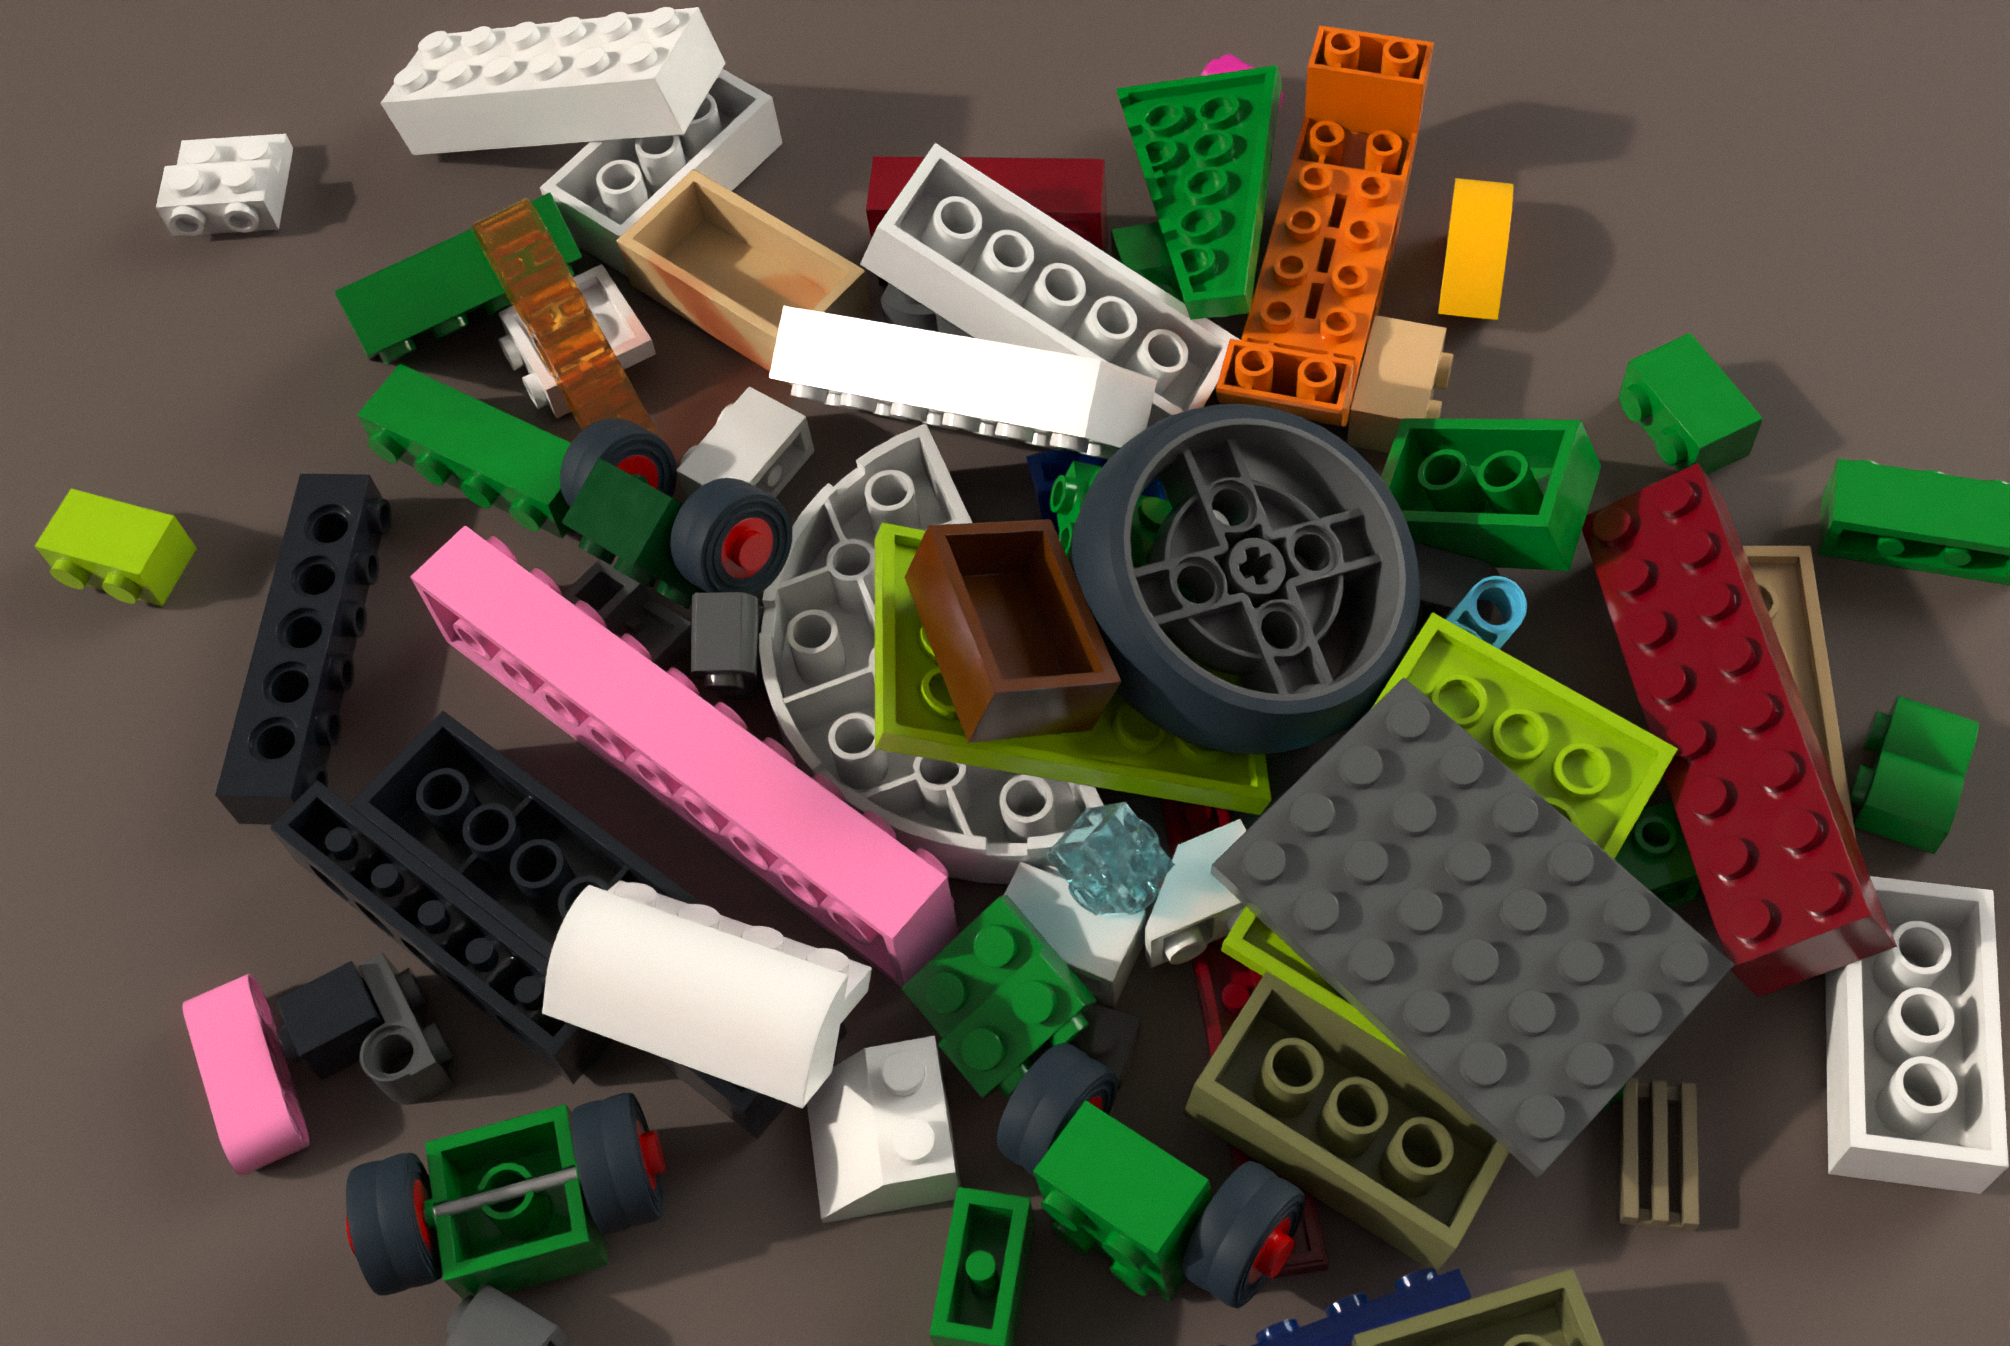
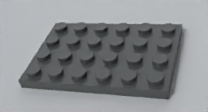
[1210,678,1735,1178]

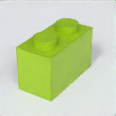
[35,488,197,607]

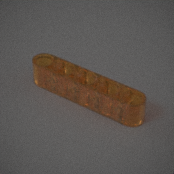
[471,197,660,437]

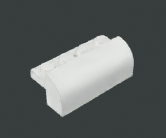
[542,880,872,1108]

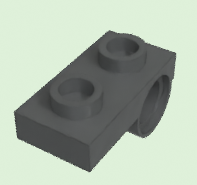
[358,952,455,1105]

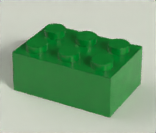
[1381,418,1601,571]

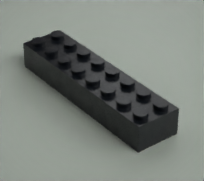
[349,711,847,1139]

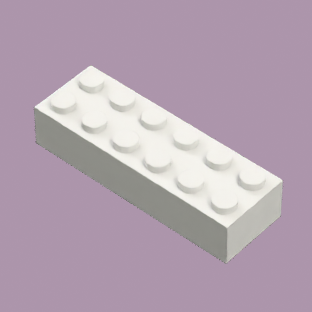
[381,7,725,155]
[860,143,1240,428]
[769,306,1157,460]

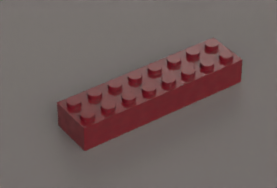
[1582,463,1897,997]

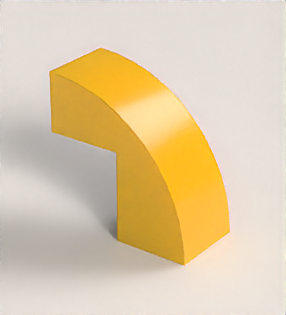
[1438,178,1514,320]

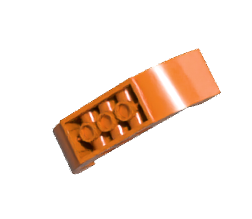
[1216,25,1434,427]

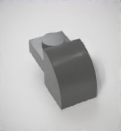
[562,559,692,672]

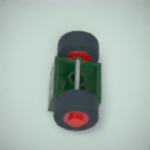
[560,418,792,609]

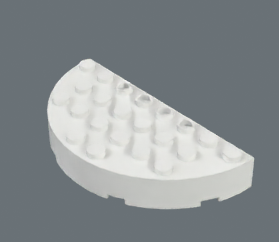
[759,423,1117,884]

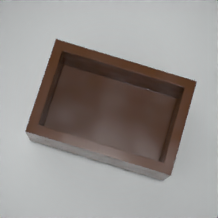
[904,519,1121,743]

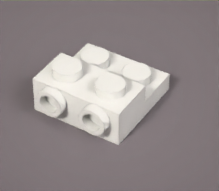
[156,134,293,236]
[498,264,656,419]

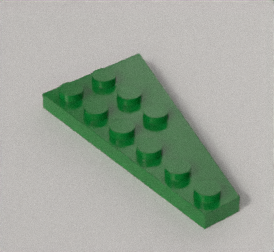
[1116,65,1282,320]

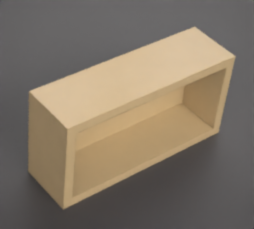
[616,169,874,385]

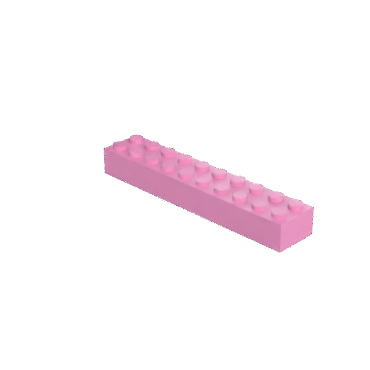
[410,526,959,987]

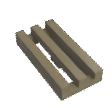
[1619,1077,1699,1232]

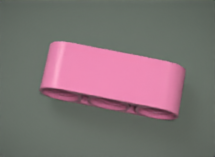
[182,973,310,1176]

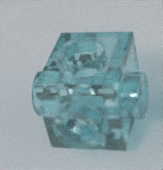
[1046,802,1175,916]

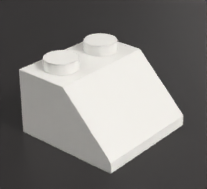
[807,1036,961,1223]

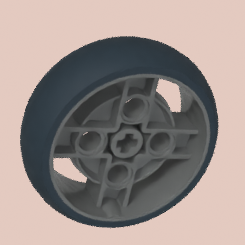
[1069,404,1420,754]

